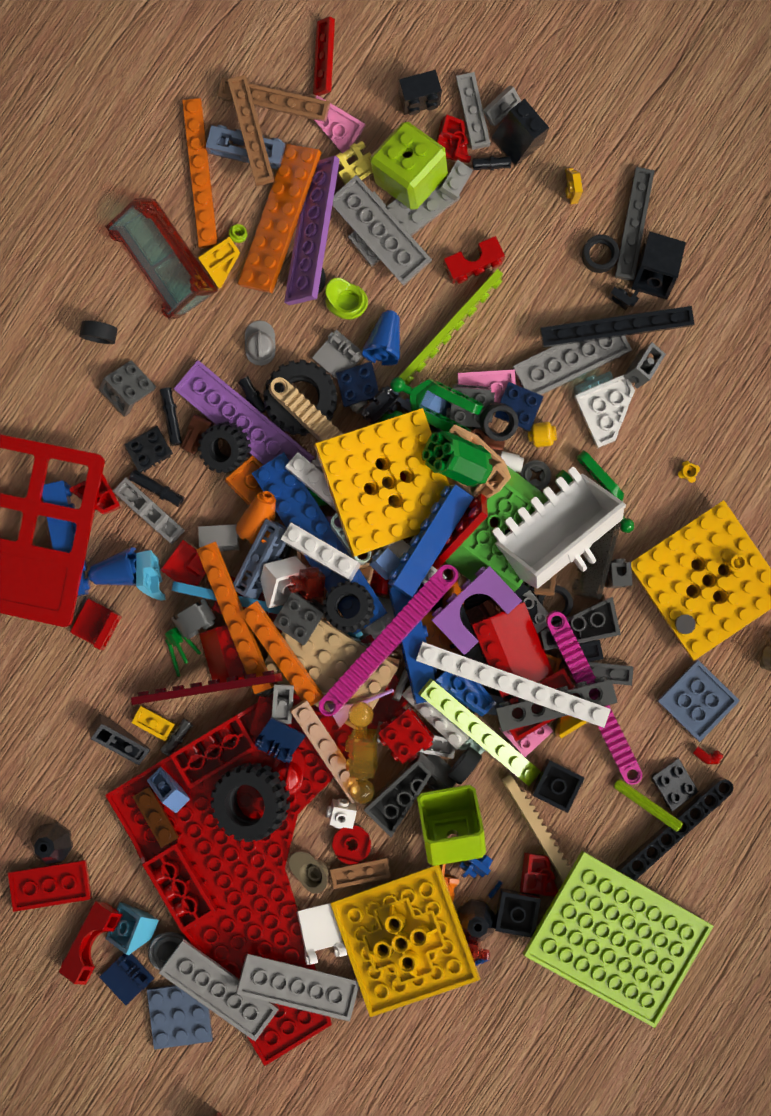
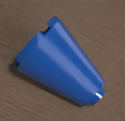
[362,310,400,366]
[88,547,137,586]

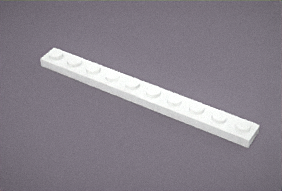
[285,453,447,584]
[416,642,611,728]

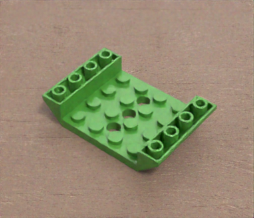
[445,466,548,592]

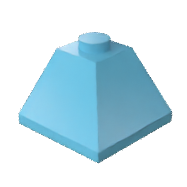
[105,902,159,955]

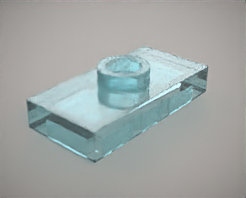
[573,371,613,395]

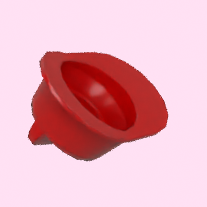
[273,750,305,795]

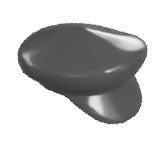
[148,932,192,970]

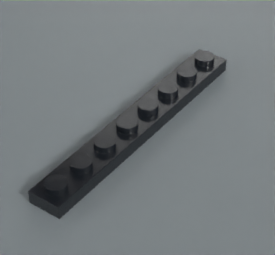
[540,306,695,348]

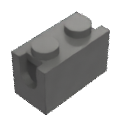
[623,342,666,389]
[606,559,632,588]

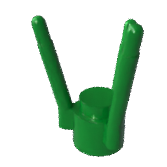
[165,628,201,677]

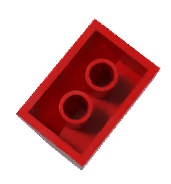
[199,625,247,683]

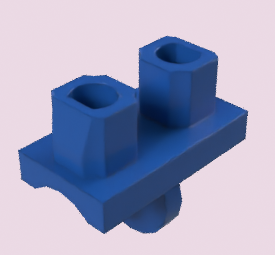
[459,855,493,878]

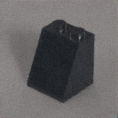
[492,98,549,167]
[631,231,686,300]

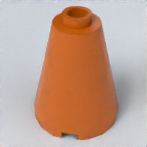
[236,491,276,544]

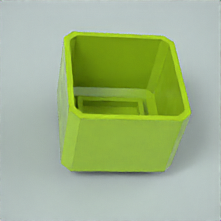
[370,122,448,210]
[417,785,486,866]

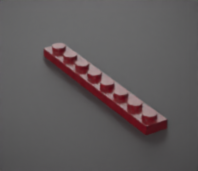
[131,670,283,705]

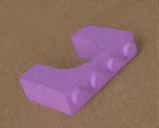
[431,566,522,655]

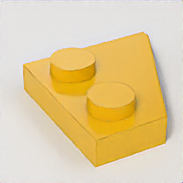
[565,168,583,205]
[198,237,240,289]

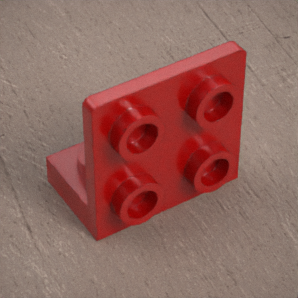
[70,599,122,650]

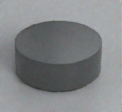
[675,614,696,634]

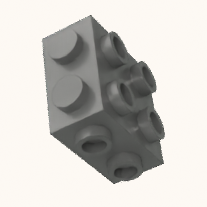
[446,384,495,430]

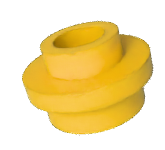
[727,553,747,572]

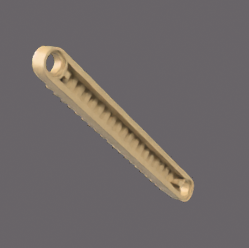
[269,377,395,506]
[502,774,572,882]

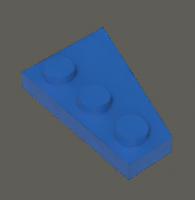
[434,671,496,716]

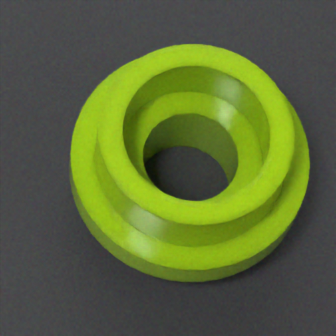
[228,224,247,243]

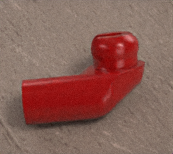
[693,746,723,764]

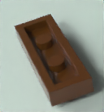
[132,786,179,848]

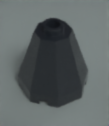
[31,822,73,864]
[457,899,496,942]

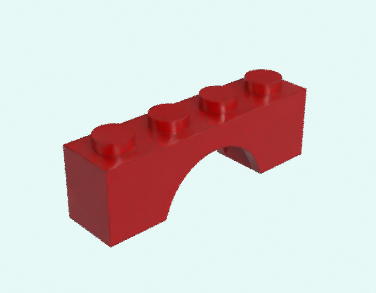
[58,901,123,985]

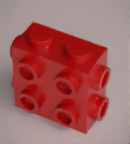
[378,706,434,764]

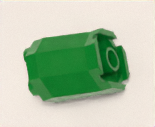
[422,431,493,487]

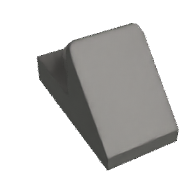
[272,684,294,724]

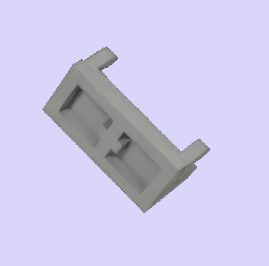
[198,524,240,551]

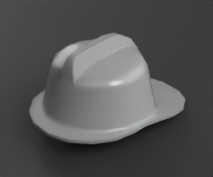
[245,320,276,366]

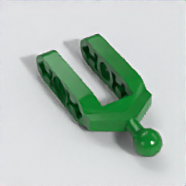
[390,377,484,432]
[555,450,634,533]

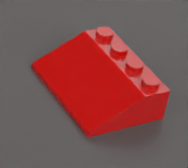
[471,602,554,698]

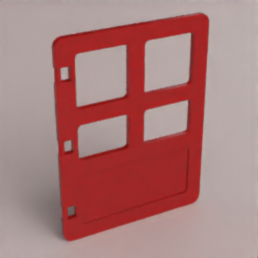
[0,434,105,627]

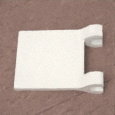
[297,903,347,965]

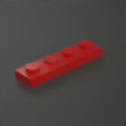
[313,16,335,96]

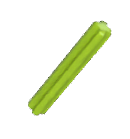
[614,779,683,832]

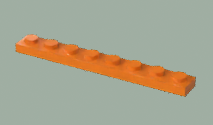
[182,98,218,248]
[196,542,274,694]

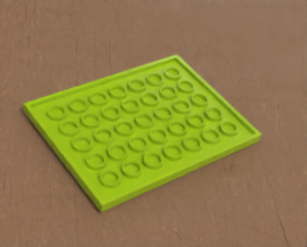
[522,851,714,1028]

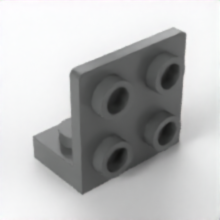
[99,361,156,417]
[273,589,326,645]

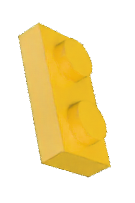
[131,706,175,741]

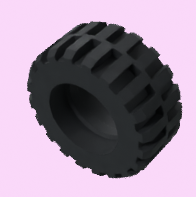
[263,360,337,436]
[210,762,290,842]

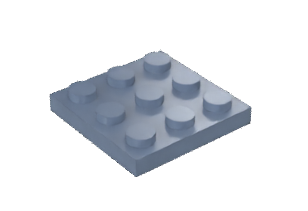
[657,660,740,742]
[147,985,213,1050]

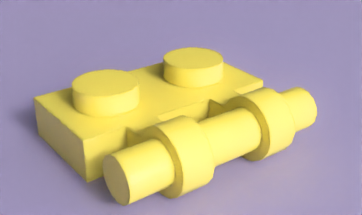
[336,141,373,185]

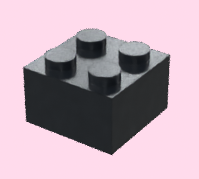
[398,69,442,115]
[530,759,585,813]
[494,888,541,938]

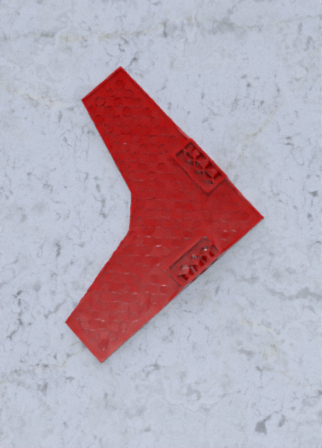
[105,634,408,1066]

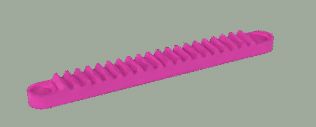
[319,565,459,716]
[546,611,643,785]

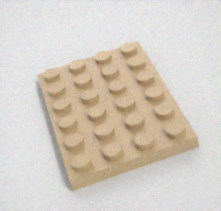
[265,619,399,732]

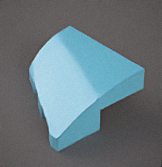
[136,550,166,601]

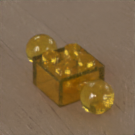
[346,702,378,804]

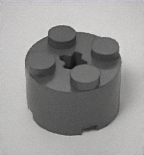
[171,598,216,640]

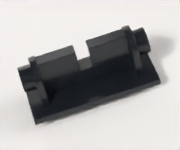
[361,386,400,425]

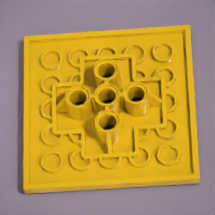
[314,408,449,557]
[631,500,771,661]
[330,865,480,1017]

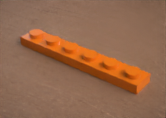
[240,601,324,706]

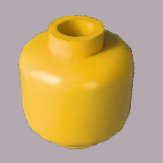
[528,422,557,448]

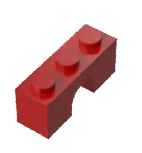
[443,236,505,284]

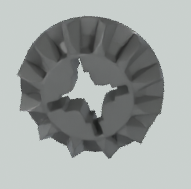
[521,460,551,490]

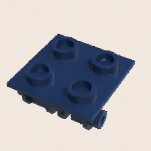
[336,361,379,407]
[494,382,544,431]
[254,717,306,763]
[100,953,154,1005]

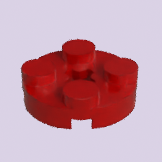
[332,824,371,864]

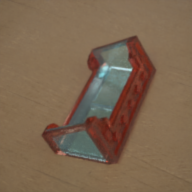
[105,198,218,319]

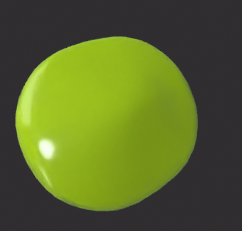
[325,278,368,320]

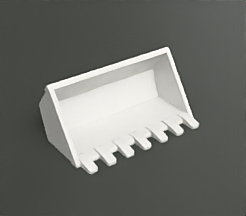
[492,467,626,589]

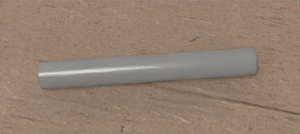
[392,666,409,701]

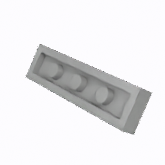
[456,72,490,150]

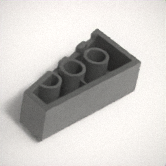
[538,597,621,651]
[364,752,435,837]

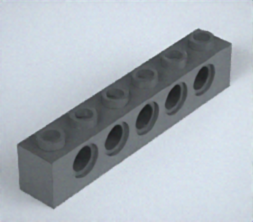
[495,676,618,732]

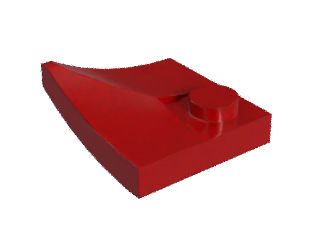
[161,540,206,586]

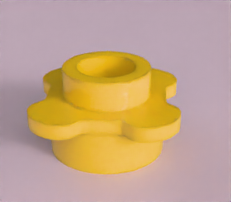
[678,461,700,483]

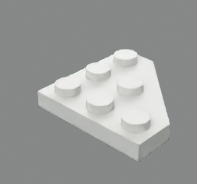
[574,375,635,449]

